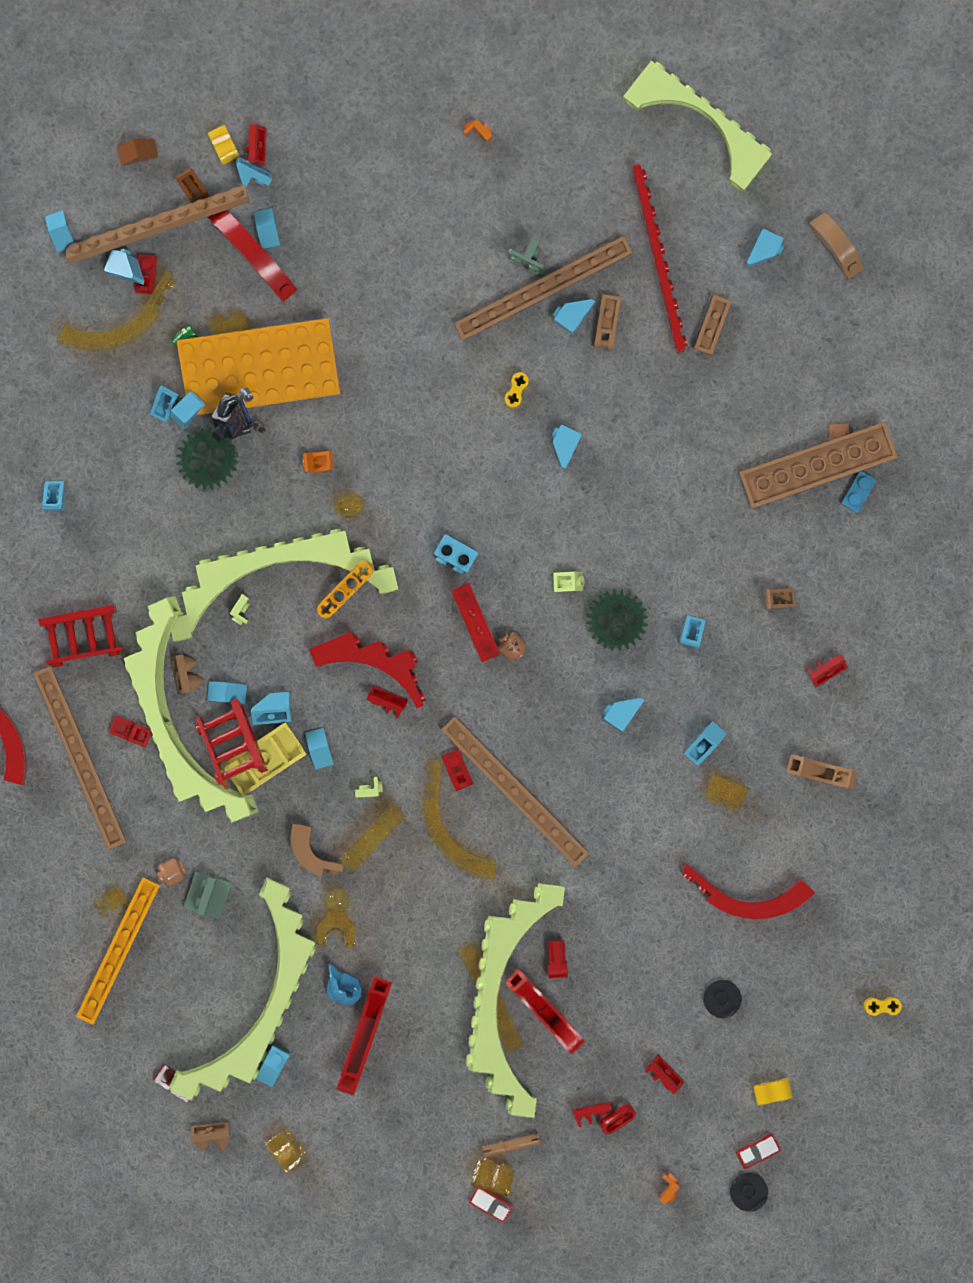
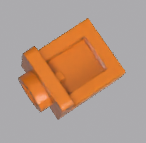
[463,119,493,143]
[302,451,334,473]
[659,1173,680,1205]

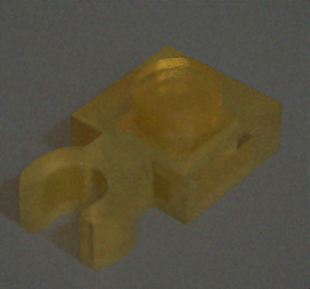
[93,885,129,915]

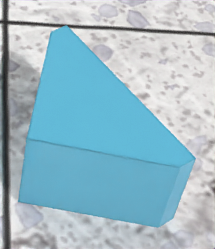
[254,208,280,249]
[45,210,74,253]
[150,386,180,423]
[170,391,205,430]
[42,481,65,511]
[679,615,706,649]
[207,681,247,704]
[305,728,334,770]

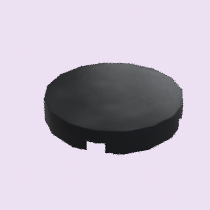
[703,980,742,1018]
[730,1173,768,1212]

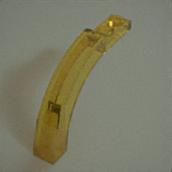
[56,270,175,352]
[423,759,496,880]

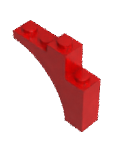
[505,969,586,1055]

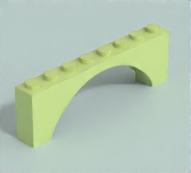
[623,61,772,193]

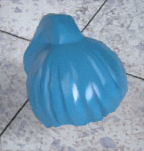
[327,964,362,1005]

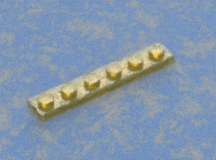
[458,942,525,1054]

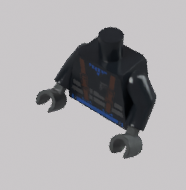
[211,387,266,441]

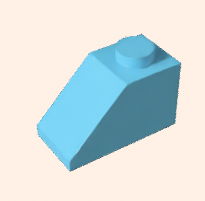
[746,229,785,267]
[104,249,144,284]
[553,299,595,335]
[551,424,582,470]
[251,692,291,725]
[602,698,644,732]
[684,721,727,766]
[256,1045,291,1087]

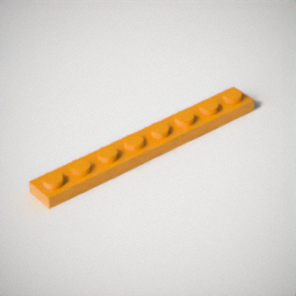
[76,877,161,1025]

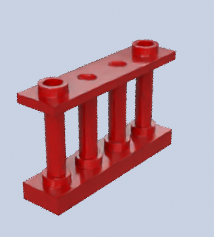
[451,583,500,663]
[38,605,124,668]
[196,699,268,790]

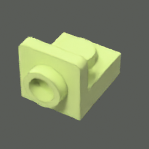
[554,572,585,592]
[230,594,250,625]
[355,777,383,798]

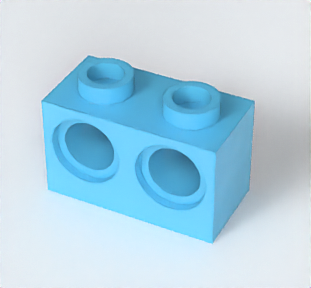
[434,534,479,575]

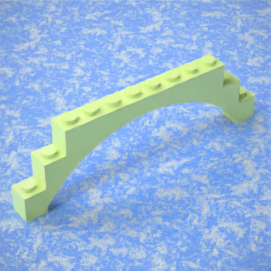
[171,528,399,642]
[123,596,259,823]
[169,877,316,1100]
[466,883,565,1118]

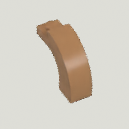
[809,212,864,279]
[786,754,858,790]
[291,823,345,876]

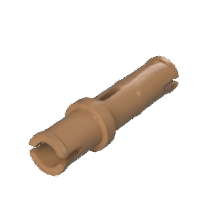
[482,1133,541,1158]

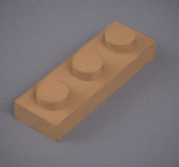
[694,295,732,356]

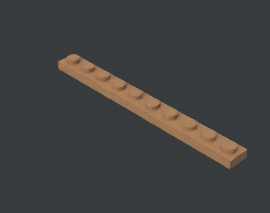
[65,185,250,264]
[454,236,632,341]
[33,666,127,850]
[441,716,589,867]

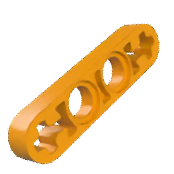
[317,560,374,618]

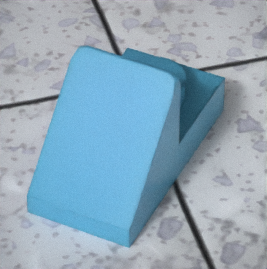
[236,156,272,187]

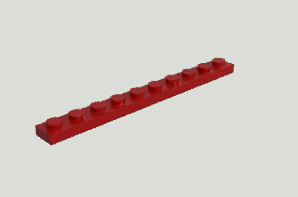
[632,164,687,353]

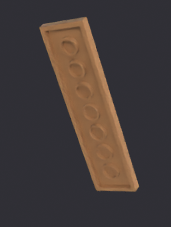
[739,422,898,509]

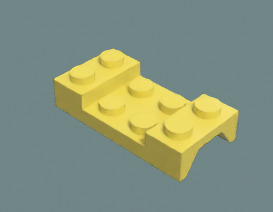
[221,722,307,795]

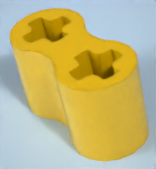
[207,125,240,165]
[504,372,529,409]
[863,997,902,1016]
[753,1078,793,1105]

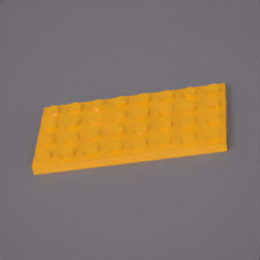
[177,318,340,415]

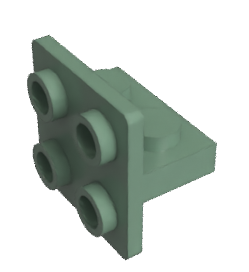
[508,238,545,275]
[184,872,232,920]

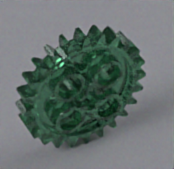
[176,428,239,491]
[586,589,648,651]

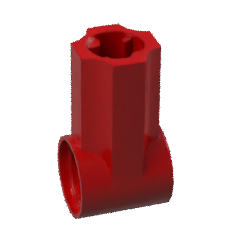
[548,940,568,979]

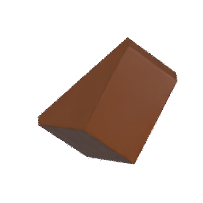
[117,139,159,166]
[175,167,210,203]

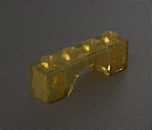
[339,803,407,873]

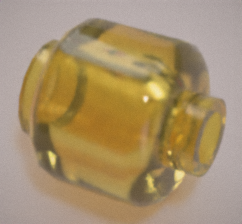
[334,493,363,519]

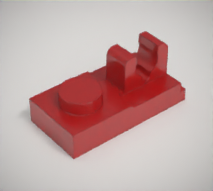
[244,124,267,166]
[135,254,158,295]
[807,654,848,688]
[366,685,408,718]
[441,749,473,792]
[645,1054,685,1094]
[572,1101,612,1127]

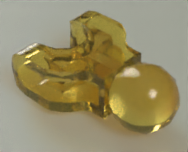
[316,889,356,949]

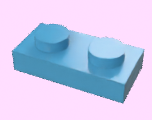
[841,471,877,513]

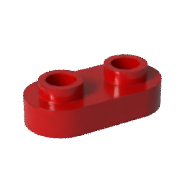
[599,1104,636,1134]

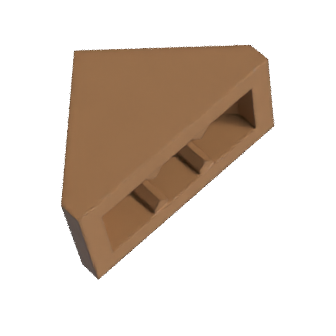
[764,588,796,610]

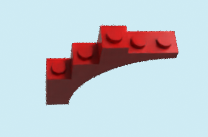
[309,632,426,709]

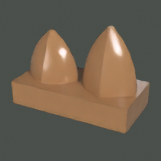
[170,654,204,695]
[190,1122,230,1151]

